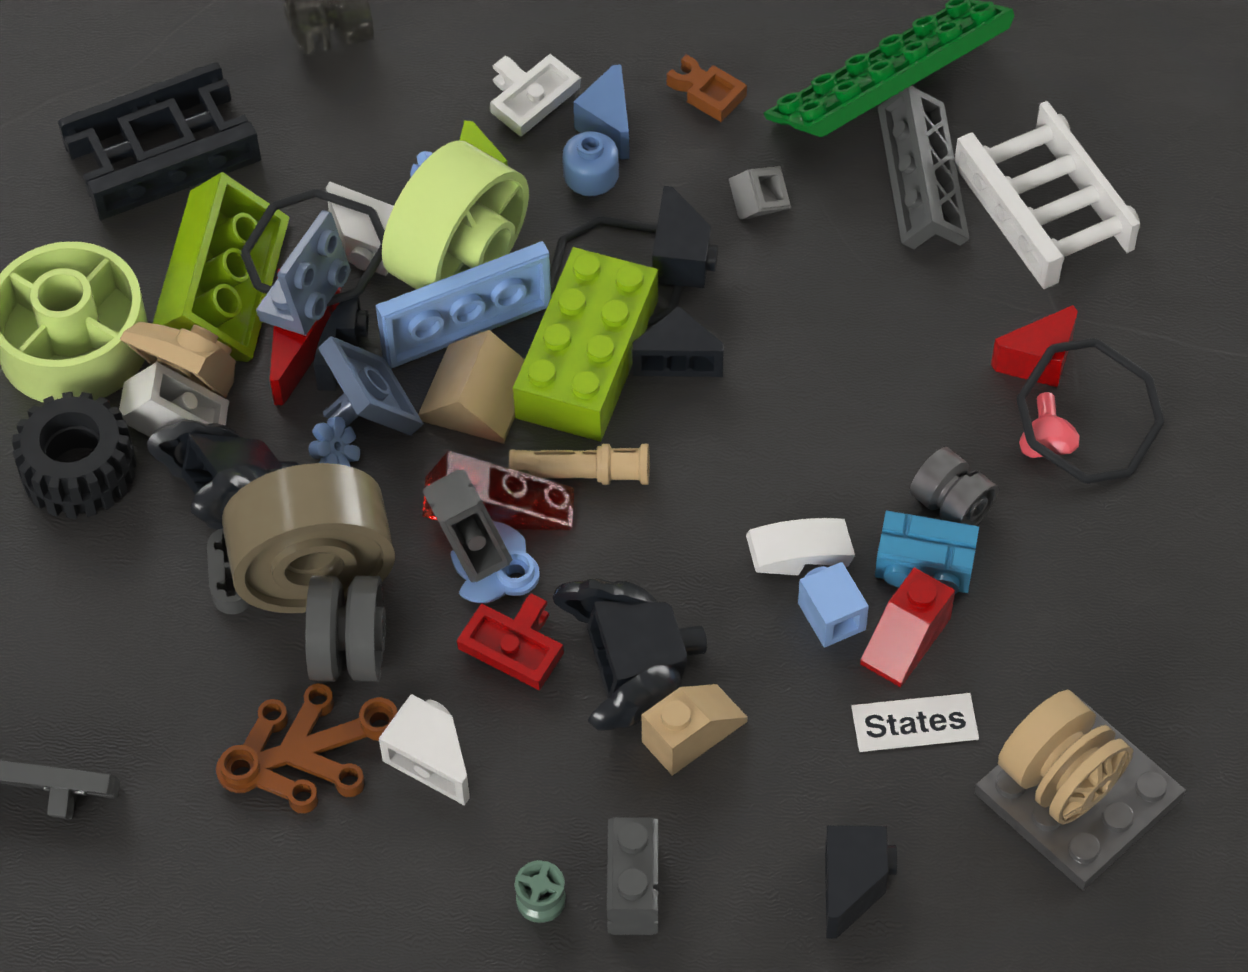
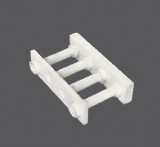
[955,101,1140,289]

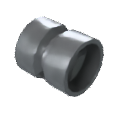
[910,447,999,526]

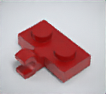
[456,593,564,691]

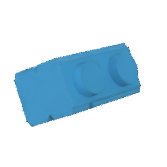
[875,510,980,594]

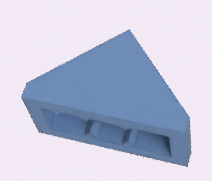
[573,65,629,159]

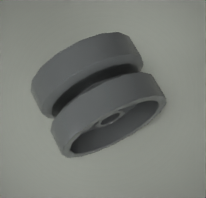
[305,575,386,682]

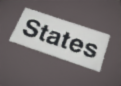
[851,693,979,752]

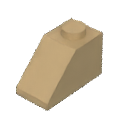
[641,684,748,776]

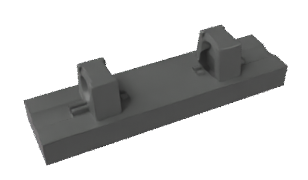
[0,760,121,820]

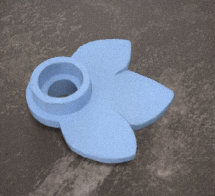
[451,521,540,603]

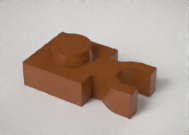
[667,54,747,122]

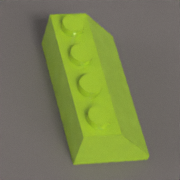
[153,172,290,362]

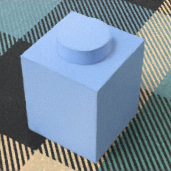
[798,562,869,648]

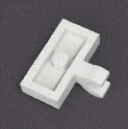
[490,54,581,137]

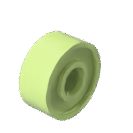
[382,140,529,289]
[0,242,148,403]

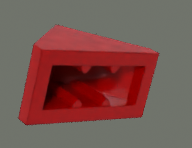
[991,305,1078,387]

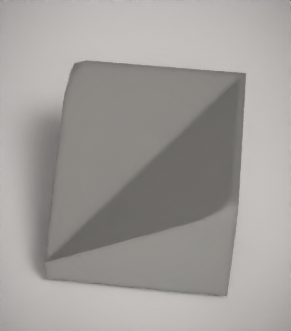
[728,166,791,219]

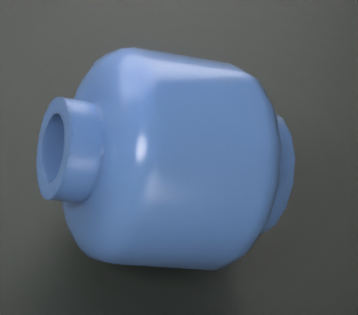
[562,131,619,196]

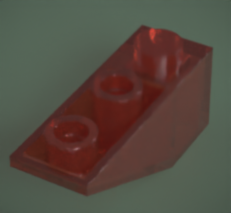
[422,451,574,530]

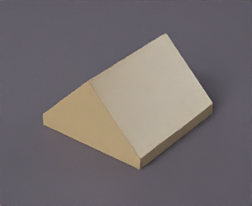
[418,330,525,444]

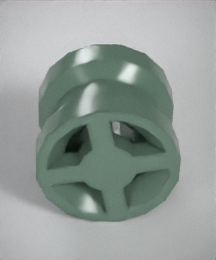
[515,860,566,923]

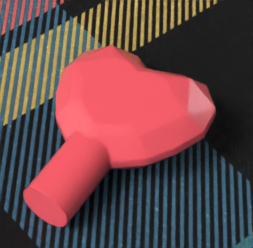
[1019,392,1080,458]

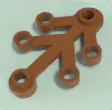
[216,684,398,813]

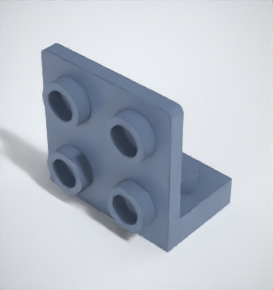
[256,210,351,336]

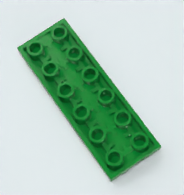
[763,0,1014,137]

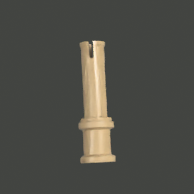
[509,444,650,485]

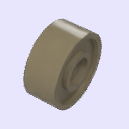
[222,463,395,613]

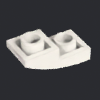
[746,518,855,576]

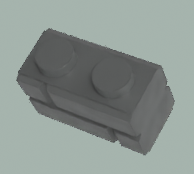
[422,469,513,582]
[607,817,658,935]

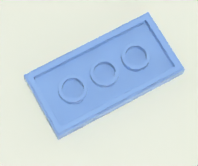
[376,241,552,369]

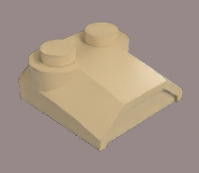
[120,321,236,398]

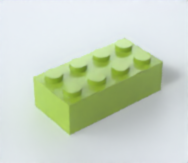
[513,247,658,442]

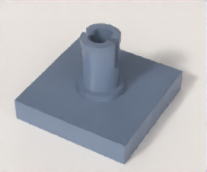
[318,336,424,435]

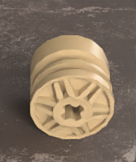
[998,689,1133,825]

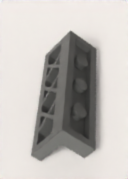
[878,86,970,249]

